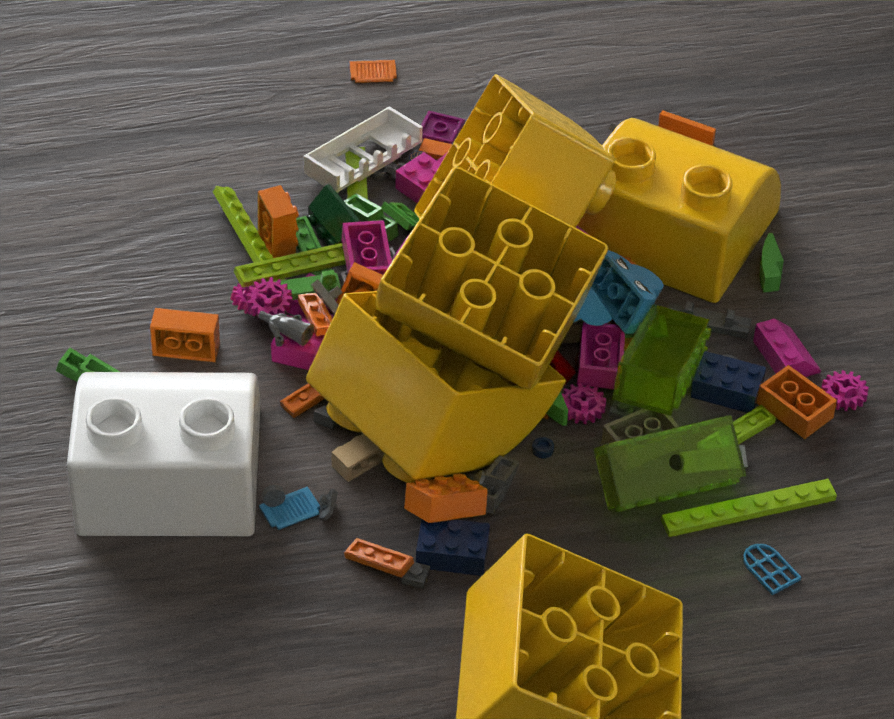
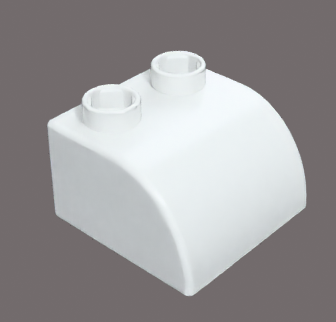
[67,372,260,536]

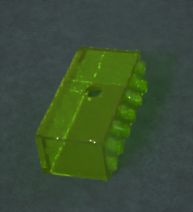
[612,304,712,416]
[594,415,747,512]

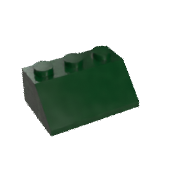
[307,184,360,246]

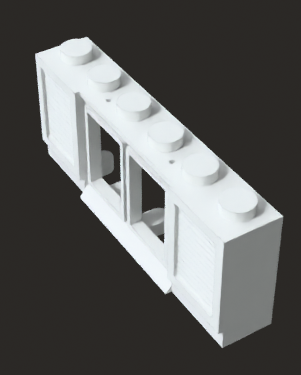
[304,106,422,193]

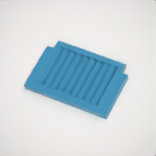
[259,487,320,530]

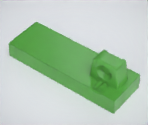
[275,270,341,300]

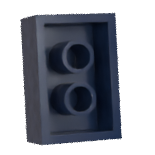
[691,351,767,413]
[416,519,490,576]

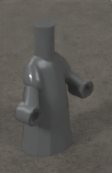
[258,311,314,347]

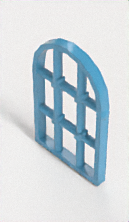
[743,544,801,595]

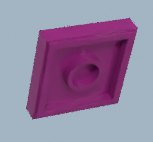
[421,110,465,144]

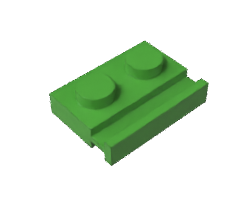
[382,202,419,232]

